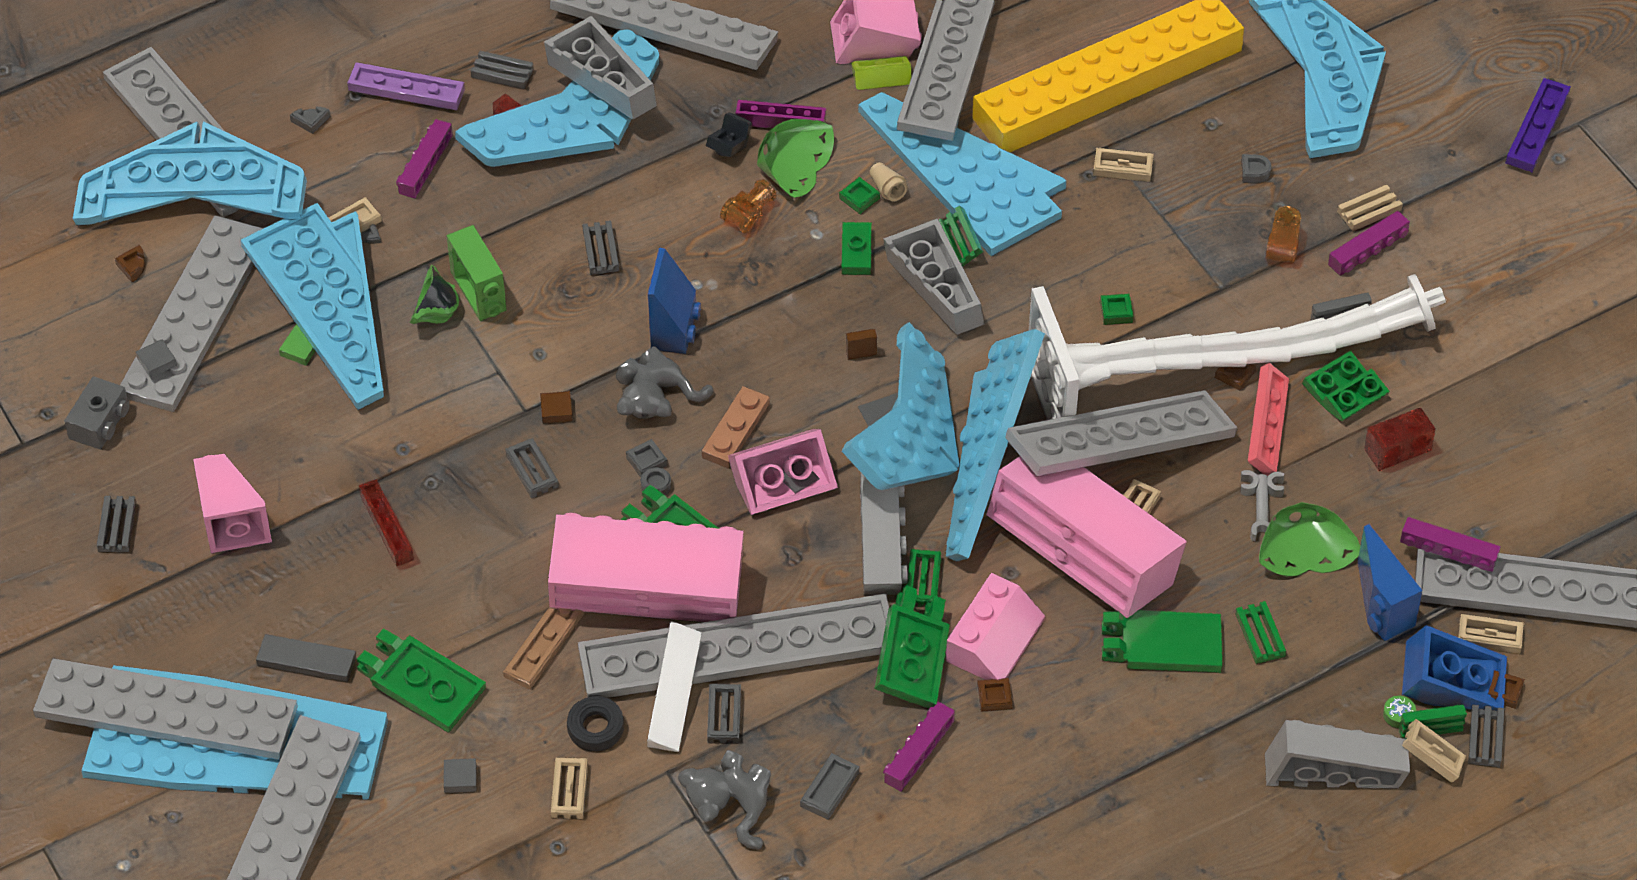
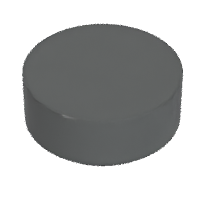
[640,467,671,495]

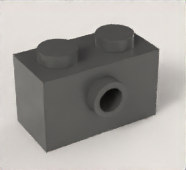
[64,376,130,450]

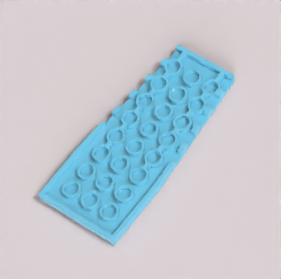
[82,665,388,800]

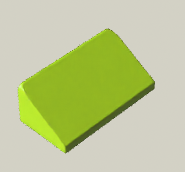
[851,56,912,90]

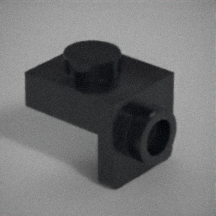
[706,112,752,157]

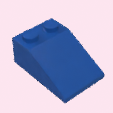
[648,248,701,354]
[1358,524,1423,641]
[1402,625,1507,711]

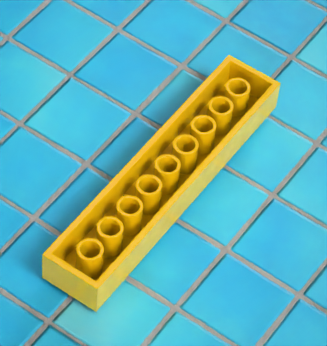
[972,0,1244,153]

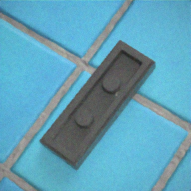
[256,634,356,682]

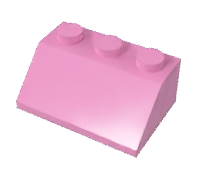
[728,429,838,515]
[946,573,1045,680]

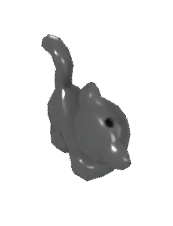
[616,347,714,419]
[678,750,771,850]

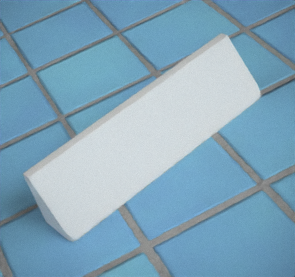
[647,622,702,752]

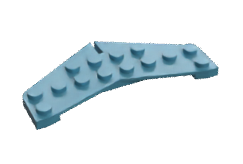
[1249,0,1386,158]
[455,29,659,167]
[73,121,307,225]
[842,322,959,490]

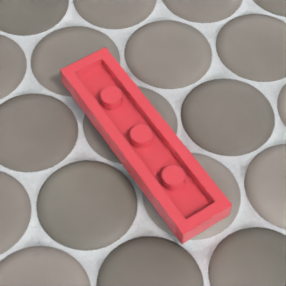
[1248,363,1289,476]

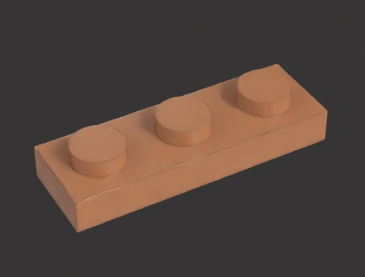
[702,386,770,469]

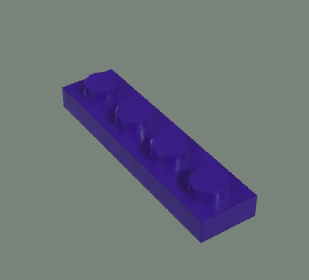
[1505,78,1571,172]

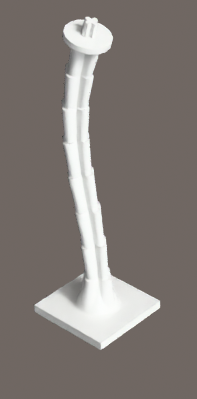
[1028,274,1446,420]

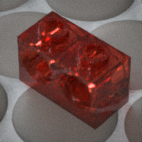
[1364,407,1436,471]

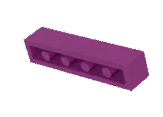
[735,100,826,128]
[396,119,453,199]
[1328,210,1410,276]
[1400,517,1501,572]
[883,702,955,792]

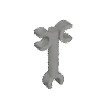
[1240,470,1284,541]

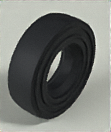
[567,696,624,751]

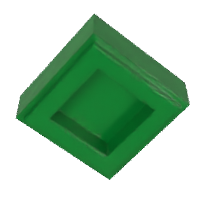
[839,177,880,214]
[1100,294,1133,325]

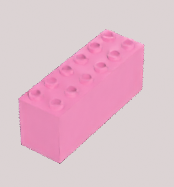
[987,456,1187,618]
[548,513,743,622]

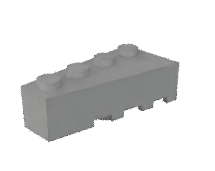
[544,16,657,119]
[883,218,984,335]
[860,473,907,595]
[1265,720,1410,788]

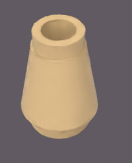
[870,162,907,201]

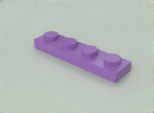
[347,63,465,110]

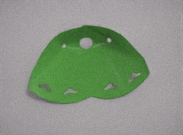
[757,119,834,198]
[1259,502,1360,576]

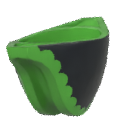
[410,264,459,324]

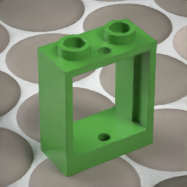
[446,225,507,321]

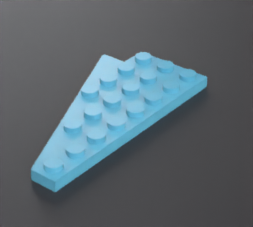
[858,92,1066,256]
[240,203,384,410]
[945,329,1045,561]

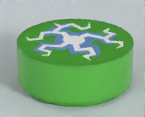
[1383,696,1416,728]

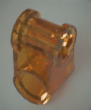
[1265,206,1301,263]

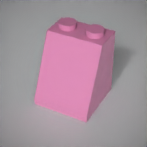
[830,0,922,64]
[193,454,272,553]

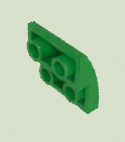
[1302,351,1390,422]

